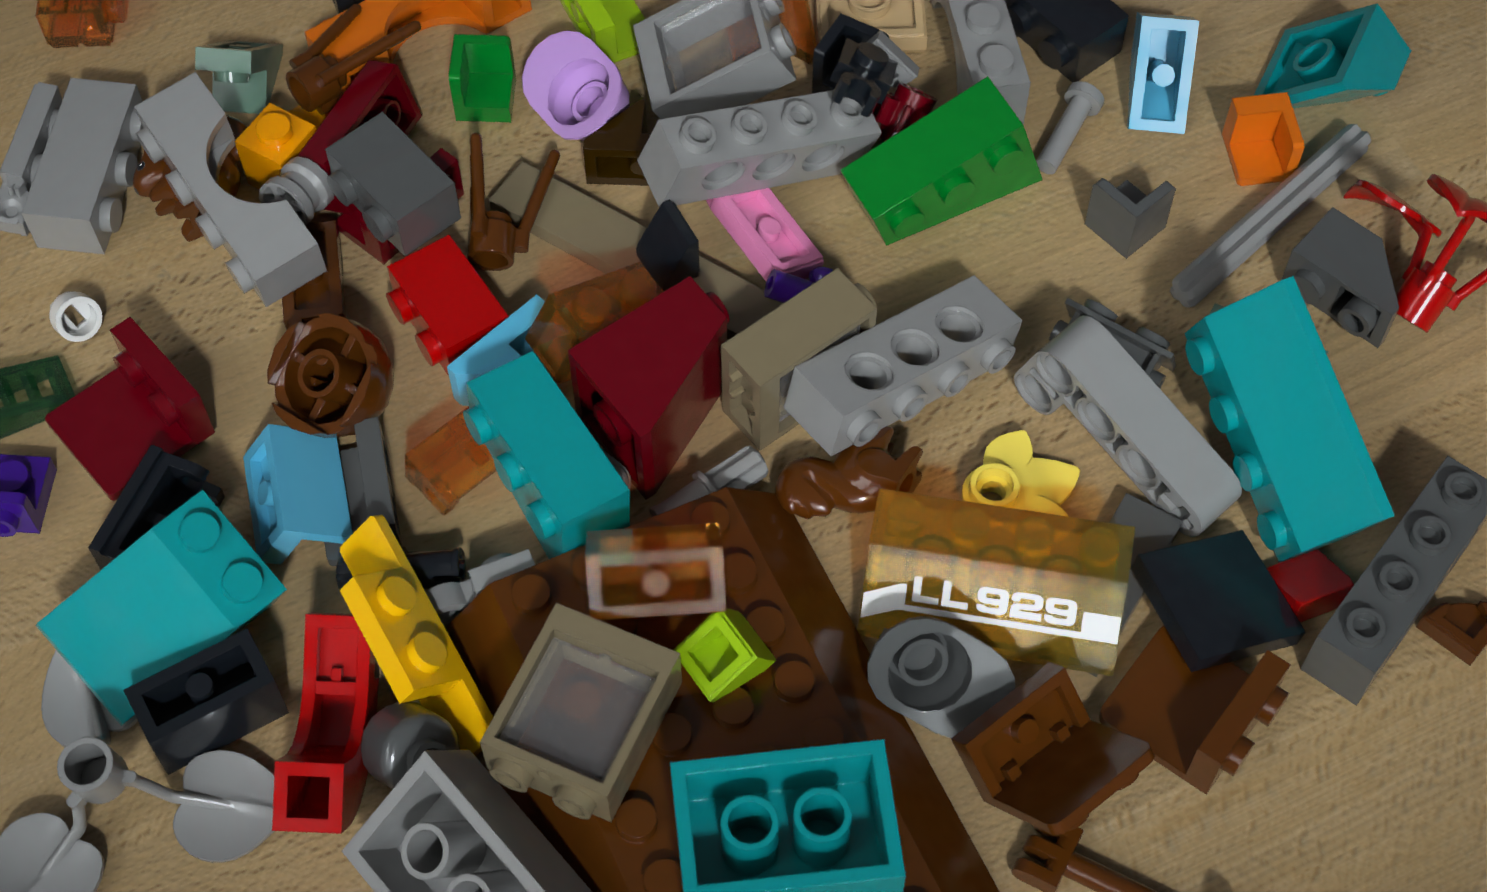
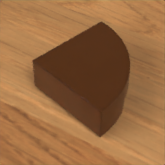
[1416,601,1487,666]

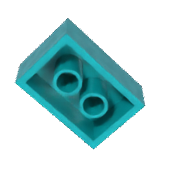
[670,739,906,892]

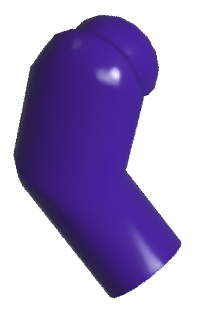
[764,266,833,303]

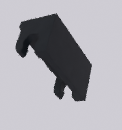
[88,445,225,570]

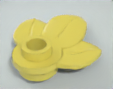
[961,430,1080,540]

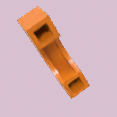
[304,0,532,92]

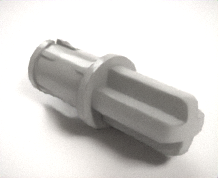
[649,446,769,517]

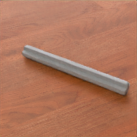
[1170,124,1371,307]

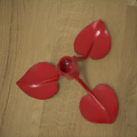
[1343,174,1487,333]

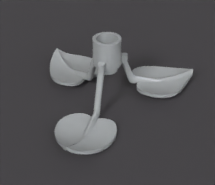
[0,650,275,892]

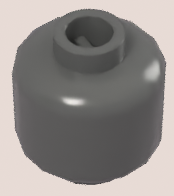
[361,702,460,789]

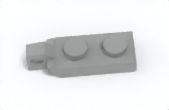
[0,82,62,236]

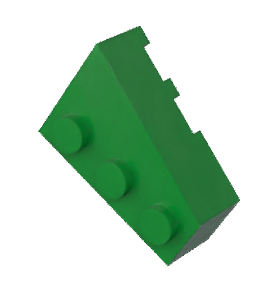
[840,76,1043,246]

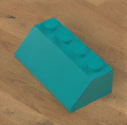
[1184,276,1395,563]

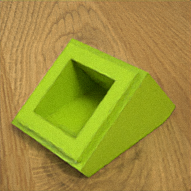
[673,606,776,703]

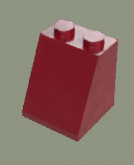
[568,276,730,500]

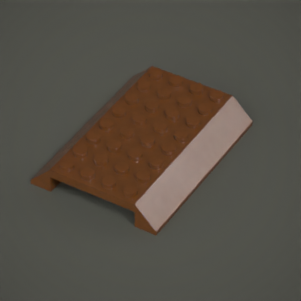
[445,487,999,892]

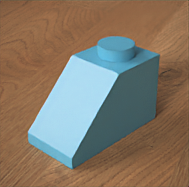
[1128,12,1199,134]

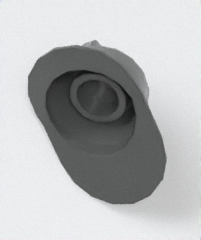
[867,616,1015,738]

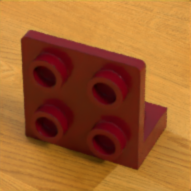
[45,317,215,501]

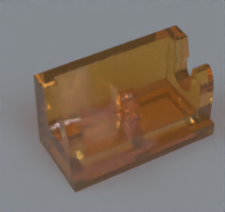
[405,406,497,516]

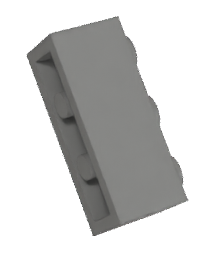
[21,78,143,254]

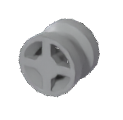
[259,157,334,226]

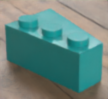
[463,351,630,559]

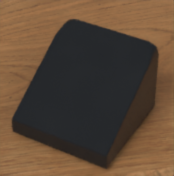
[636,200,700,291]

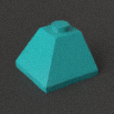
[1254,3,1411,109]

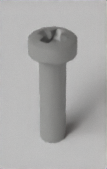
[1036,81,1105,175]

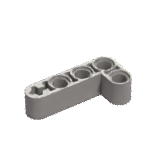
[1014,315,1242,537]

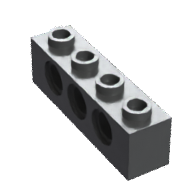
[1301,456,1487,706]

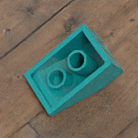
[36,490,287,726]

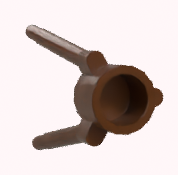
[286,4,421,115]
[467,133,560,271]

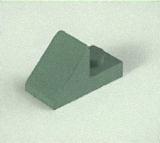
[195,40,283,114]

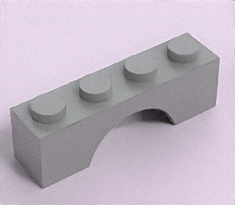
[930,0,1031,125]
[134,72,327,307]

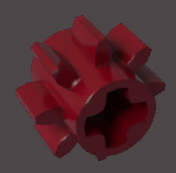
[872,82,937,141]

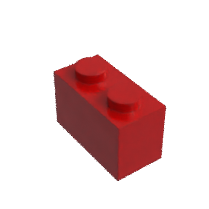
[386,234,509,376]

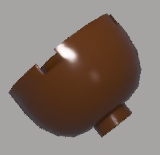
[267,312,394,438]

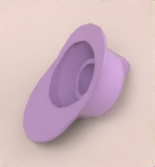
[522,31,630,141]

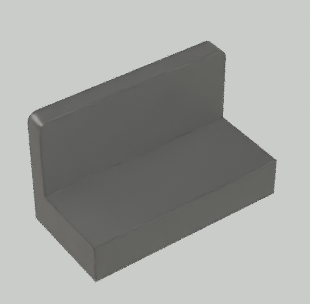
[324,417,402,566]

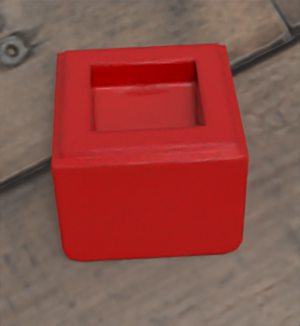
[1267,549,1354,623]

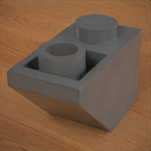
[1282,207,1399,348]

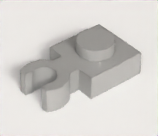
[426,549,535,628]

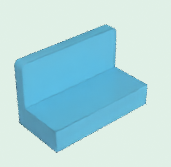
[243,424,353,564]

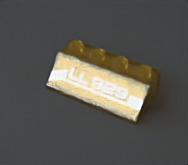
[858,488,1135,676]

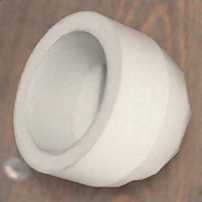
[49,291,102,342]

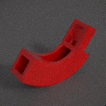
[272,612,379,834]

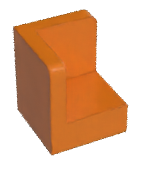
[1222,92,1304,186]

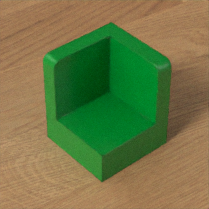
[449,34,516,123]

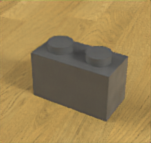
[325,112,461,256]

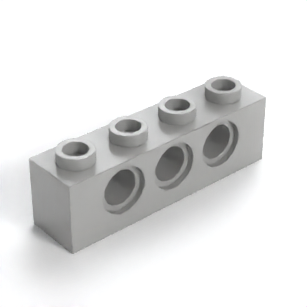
[637,90,882,207]
[784,275,1023,457]

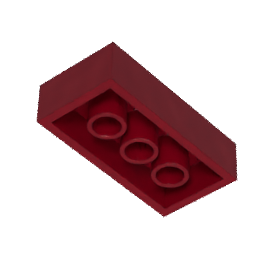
[297,60,422,215]

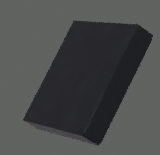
[1131,530,1306,672]

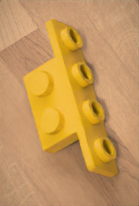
[339,514,493,757]

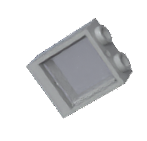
[633,0,796,119]

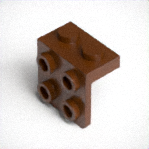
[1099,626,1291,795]
[951,662,1155,835]

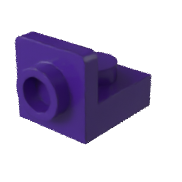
[0,454,57,537]

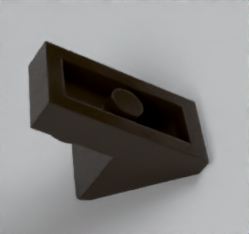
[583,99,651,186]

